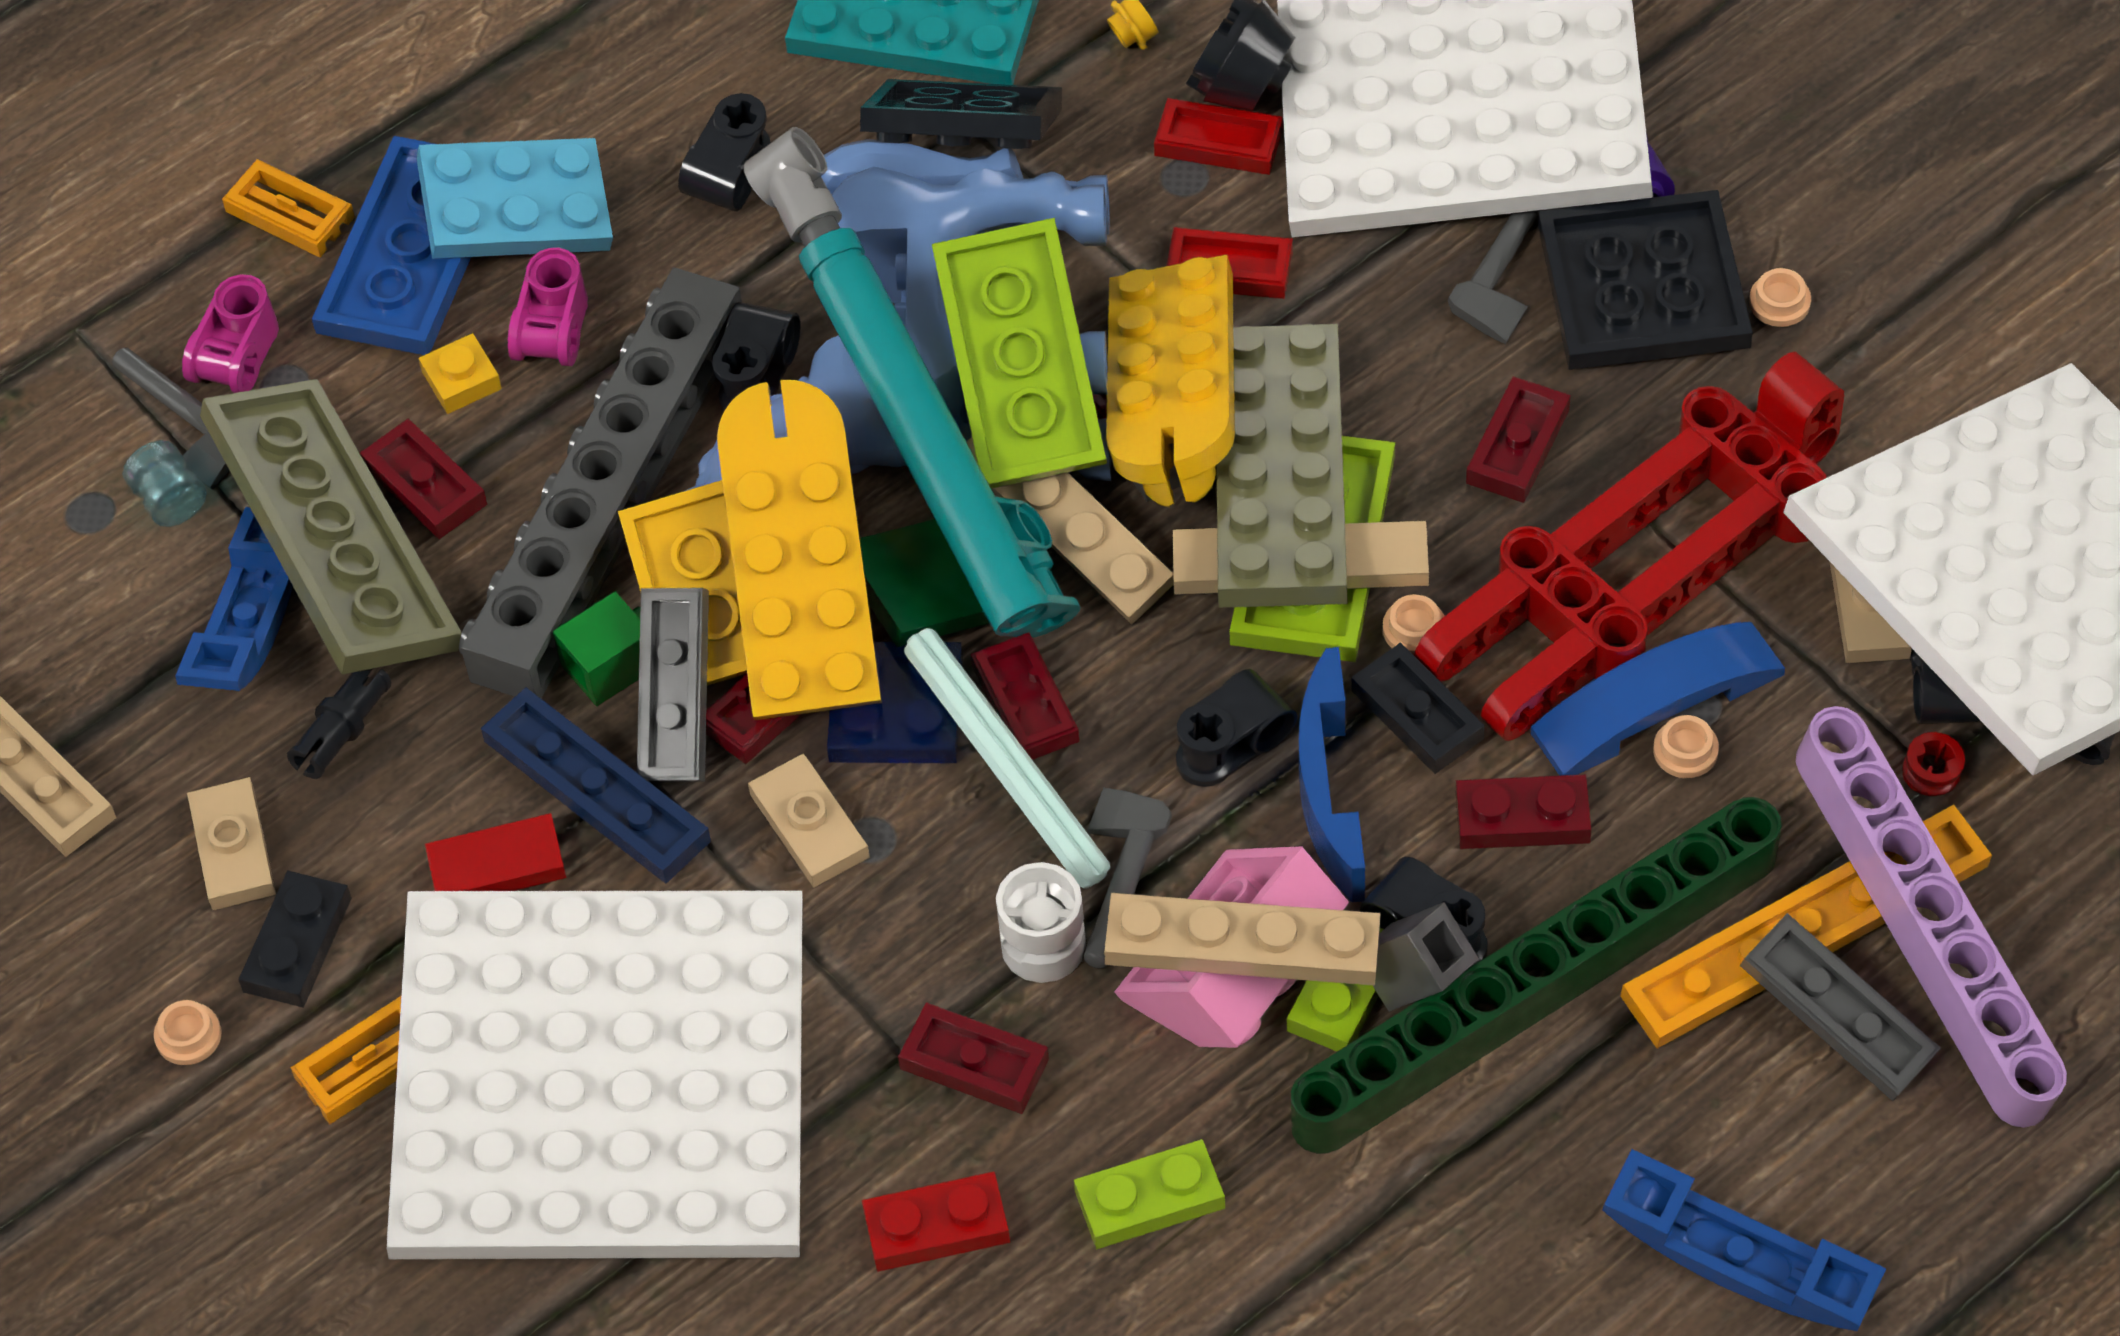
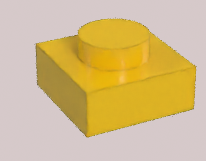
[418,333,502,414]

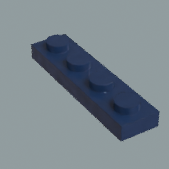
[481,687,711,884]

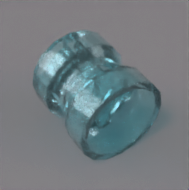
[122,440,207,527]

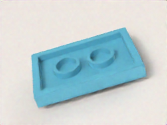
[416,138,613,259]

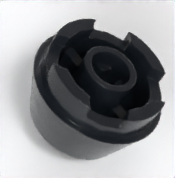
[1186,0,1296,111]

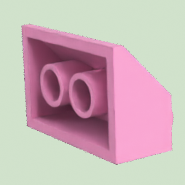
[1114,846,1349,1048]

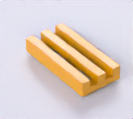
[222,159,355,258]
[290,995,402,1124]

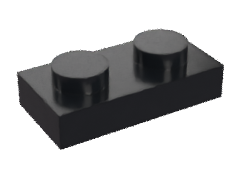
[1351,642,1485,774]
[238,870,352,1008]

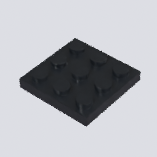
[860,79,1062,149]
[1538,190,1753,370]

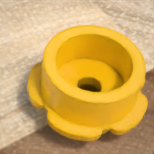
[1107,0,1159,50]

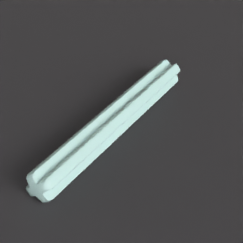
[904,628,1110,889]

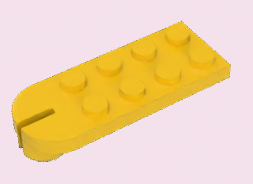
[1106,255,1235,508]
[717,380,882,720]

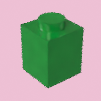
[553,591,641,707]

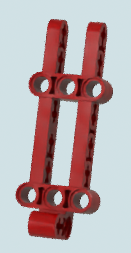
[1414,351,1845,741]

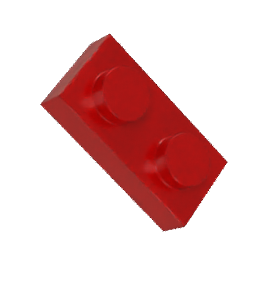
[862,1171,1010,1272]

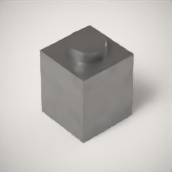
[1373,902,1479,1011]

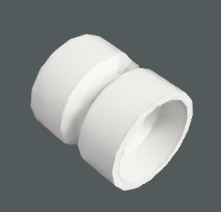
[996,862,1086,983]

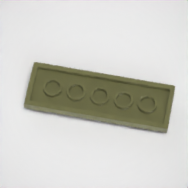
[1217,324,1348,608]
[200,379,462,675]

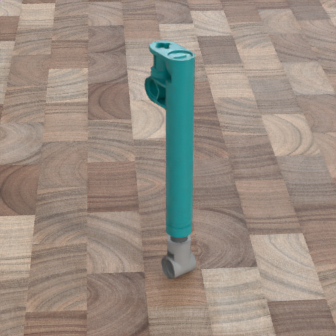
[744,127,1081,638]

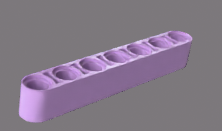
[1796,706,2067,1128]

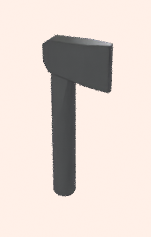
[1448,210,1541,345]
[112,348,230,490]
[1084,787,1172,969]

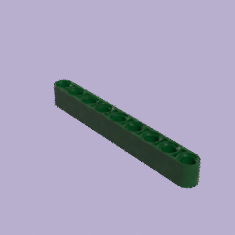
[1291,797,1782,1154]

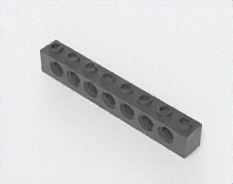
[459,267,742,698]

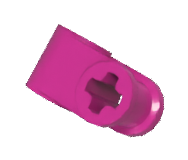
[508,247,588,366]
[182,274,279,393]

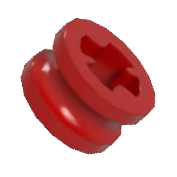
[1902,732,1966,796]

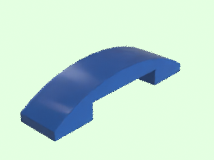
[175,507,293,691]
[1530,622,1785,776]
[1299,647,1365,902]
[1602,1149,1886,1331]

